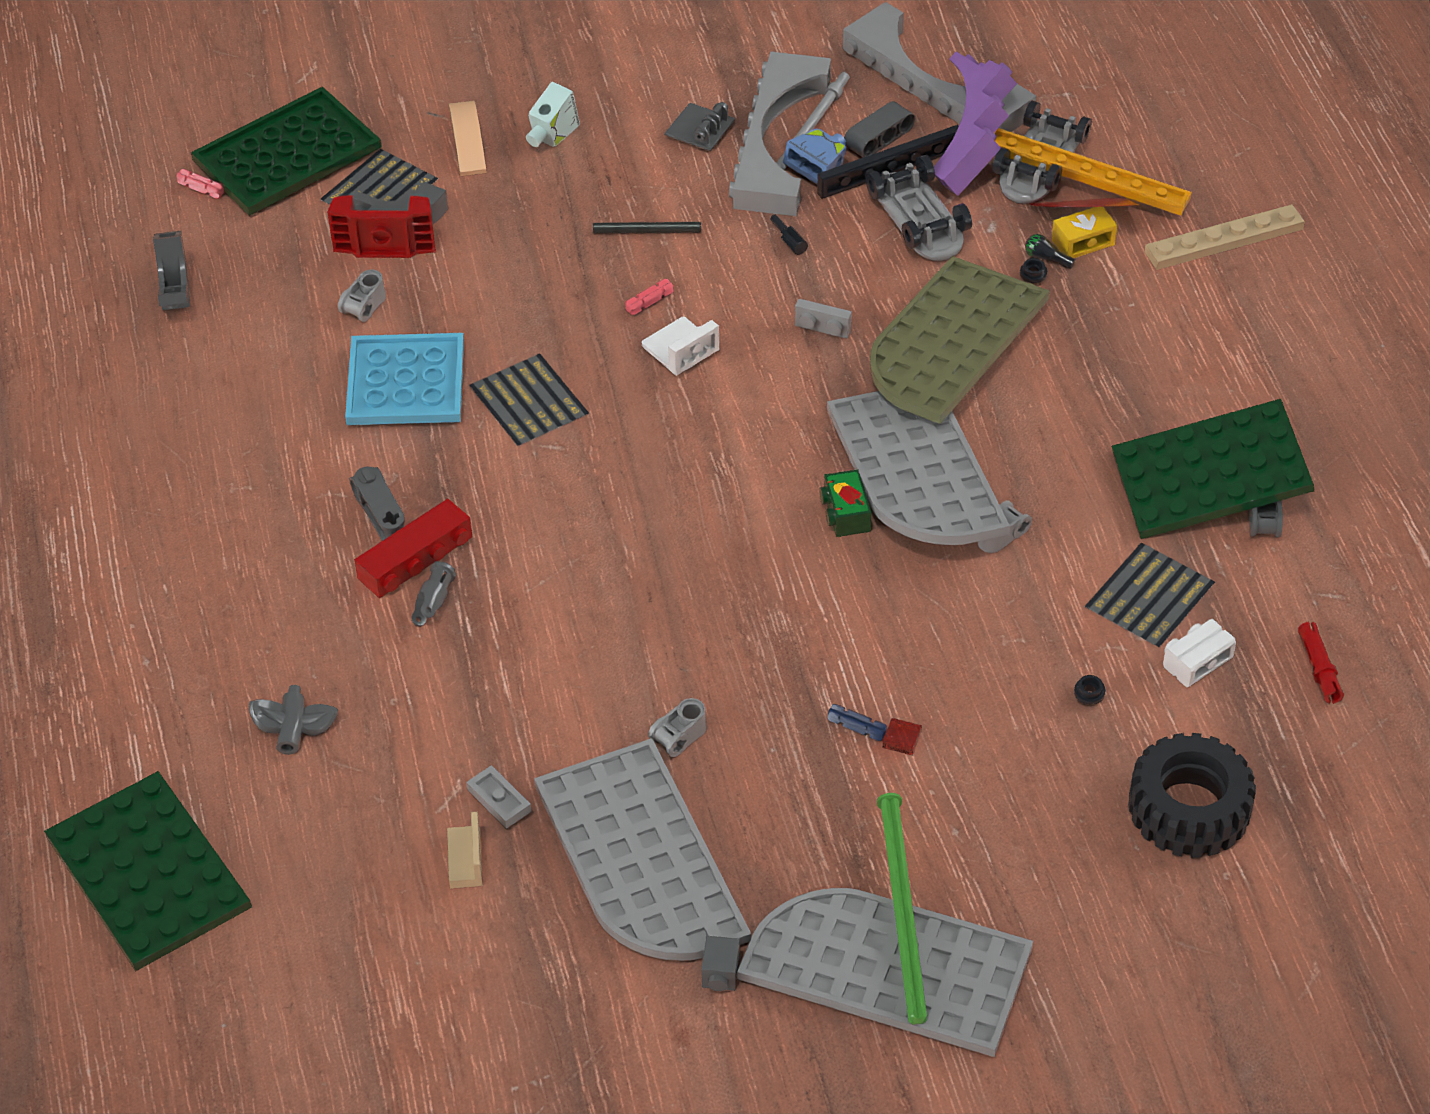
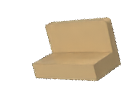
[447,812,483,889]

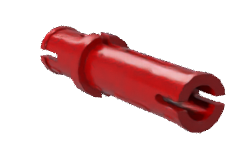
[1298,621,1344,704]

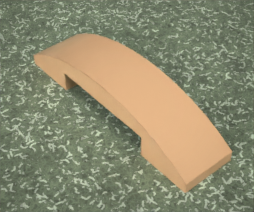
[449,101,487,176]

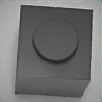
[701,935,740,991]

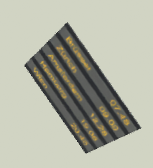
[320,148,439,205]
[469,353,589,446]
[1084,542,1215,647]

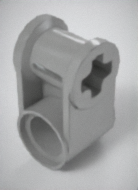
[338,269,386,322]
[977,500,1032,553]
[648,698,707,757]

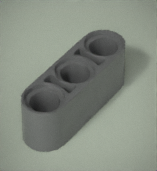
[844,101,915,157]

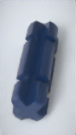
[827,704,887,741]

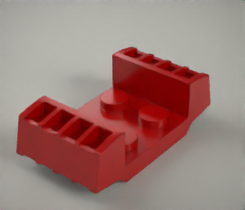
[327,195,436,258]

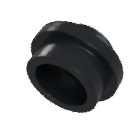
[1020,258,1048,283]
[1074,675,1106,705]

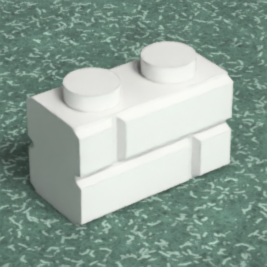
[1163,619,1236,688]

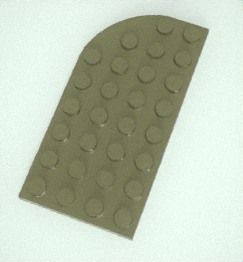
[870,256,1050,424]

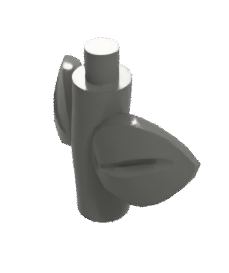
[249,685,338,755]

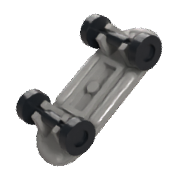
[992,100,1092,204]
[865,155,972,261]

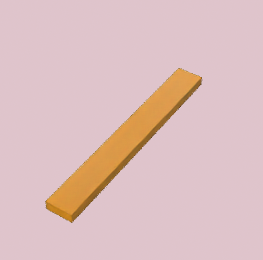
[994,128,1192,216]

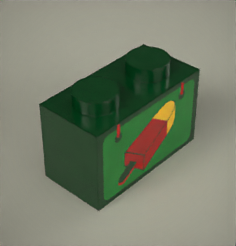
[819,469,872,537]

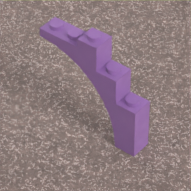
[934,52,1017,196]

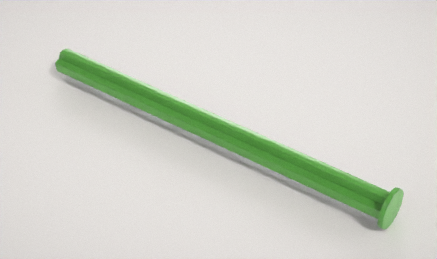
[877,793,927,1025]

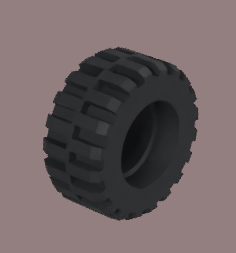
[1128,733,1256,858]

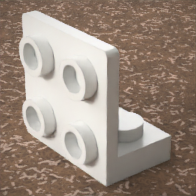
[642,317,719,376]

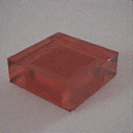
[882,718,922,756]

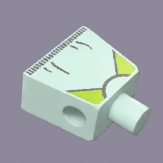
[526,82,580,147]

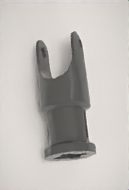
[411,561,457,626]

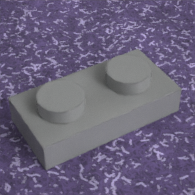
[795,299,852,339]
[466,765,532,829]

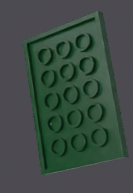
[191,86,382,216]
[1111,398,1315,539]
[44,771,252,972]

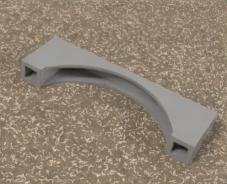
[843,2,1037,132]
[729,52,831,216]

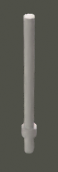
[776,72,850,170]

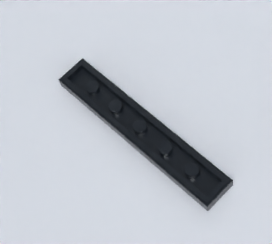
[817,124,959,199]

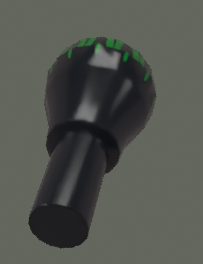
[1025,234,1076,269]

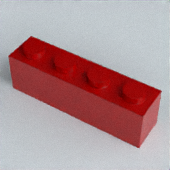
[354,498,473,599]

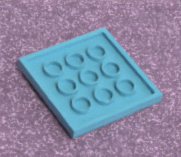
[345,333,464,425]

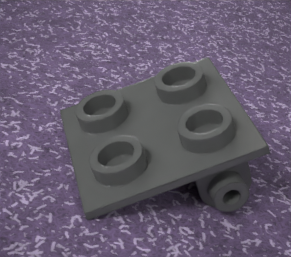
[665,102,735,151]

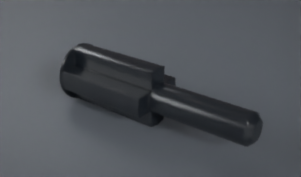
[770,214,808,255]

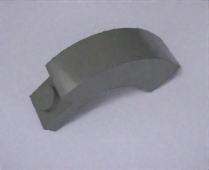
[351,182,448,224]
[153,230,190,310]

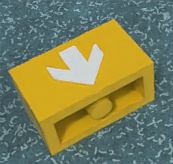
[1052,207,1117,258]

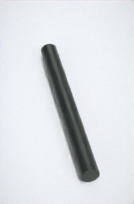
[593,222,701,233]

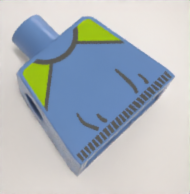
[783,129,846,184]

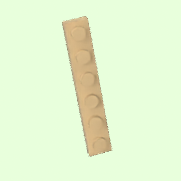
[1145,204,1305,270]

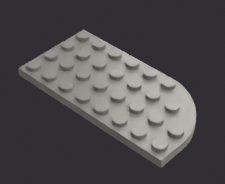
[827,391,1010,545]
[534,738,751,961]
[737,888,1033,1057]

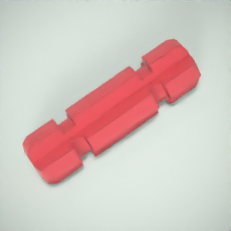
[176,169,224,199]
[625,279,673,315]

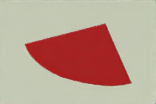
[1029,197,1139,207]

